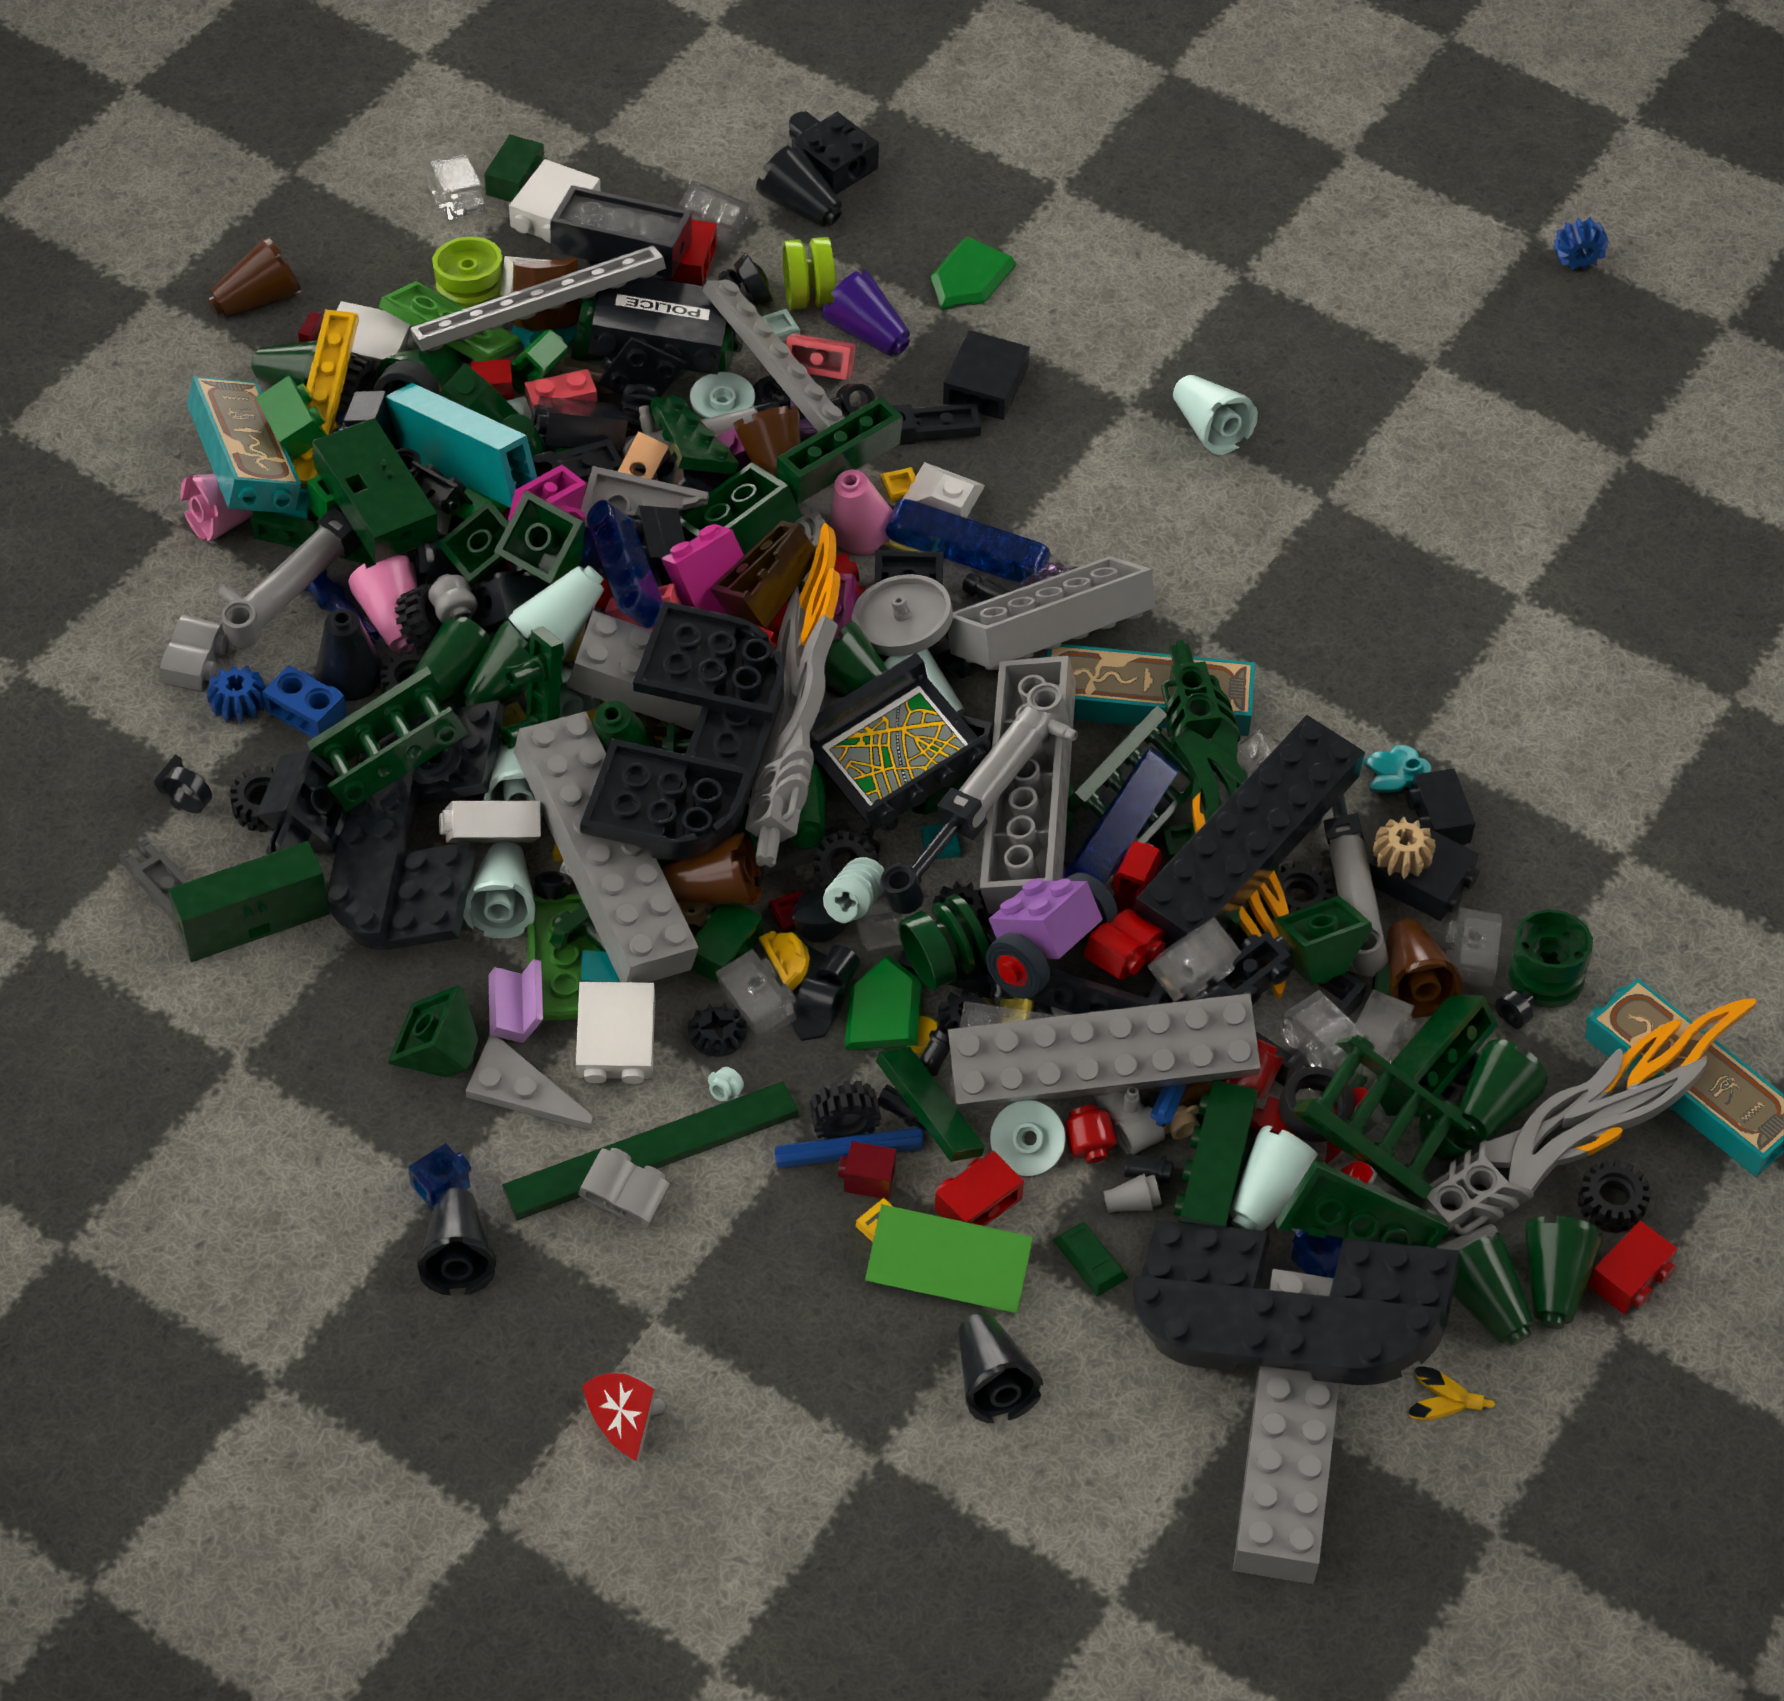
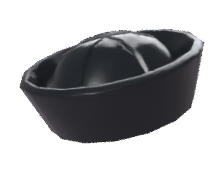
[734,253,773,305]

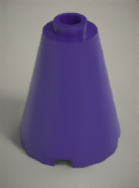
[822,269,910,356]

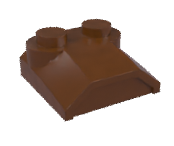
[513,257,581,331]

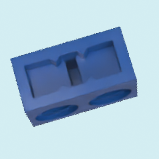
[262,665,347,738]

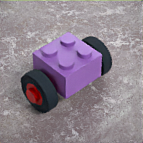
[986,873,1117,999]

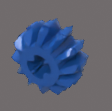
[1554,217,1609,271]
[207,664,266,724]

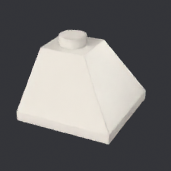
[898,462,985,532]

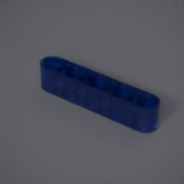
[587,499,663,628]
[885,499,1051,584]
[1063,747,1180,885]

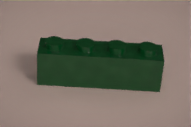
[776,397,903,505]
[1380,995,1498,1117]
[1173,1080,1258,1227]

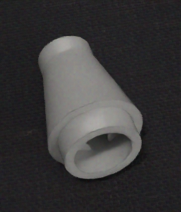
[1103,1174,1162,1213]

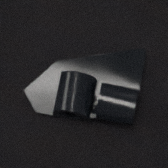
[783,941,860,1041]

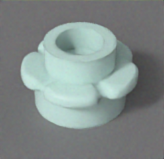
[708,1067,744,1102]

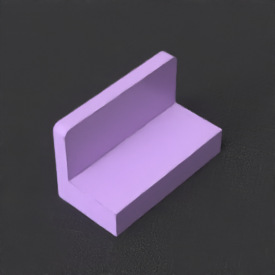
[488,959,543,1043]

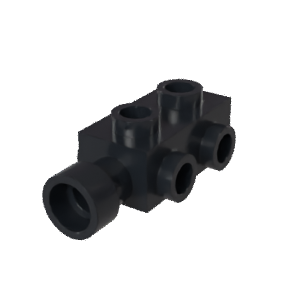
[1190,932,1294,1005]

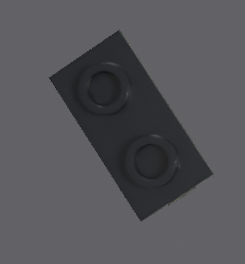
[411,461,473,514]

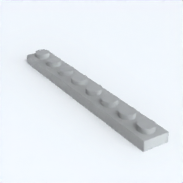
[410,246,666,351]
[702,280,845,433]

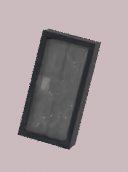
[550,185,692,279]

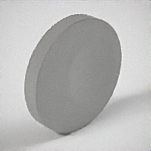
[852,574,953,656]

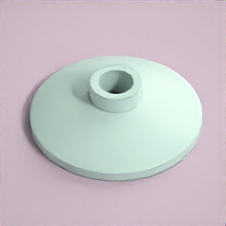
[690,372,755,419]
[990,1100,1066,1176]

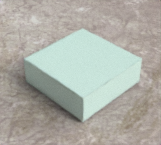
[762,309,800,341]

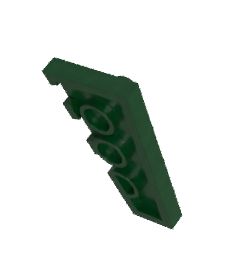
[649,395,739,475]
[1275,1159,1449,1248]

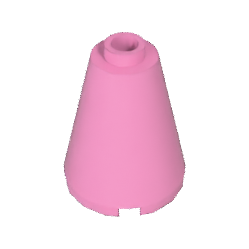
[829,470,896,556]
[181,474,254,541]
[348,555,418,654]

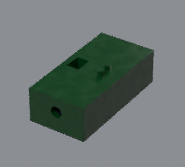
[312,417,437,563]
[168,841,330,962]

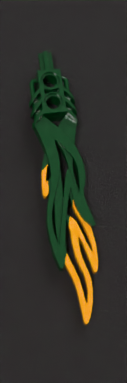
[1161,640,1289,1000]

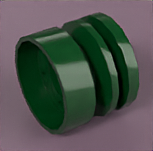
[898,894,989,991]
[1508,909,1593,1008]

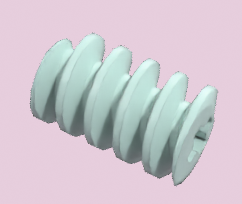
[823,857,885,923]

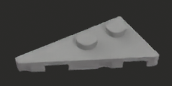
[581,466,709,527]
[466,1035,594,1130]

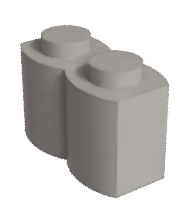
[160,615,228,691]
[578,1148,670,1230]

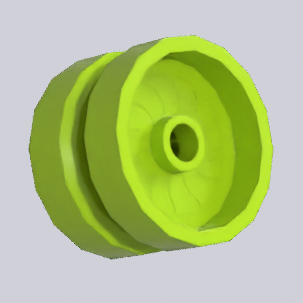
[432,236,503,308]
[782,237,836,310]

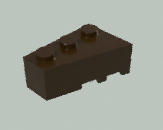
[709,520,816,629]

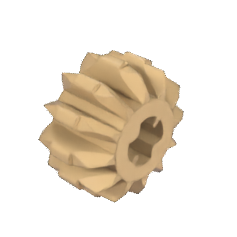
[1373,817,1435,879]

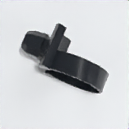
[154,754,213,814]

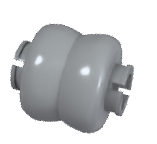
[428,574,478,623]

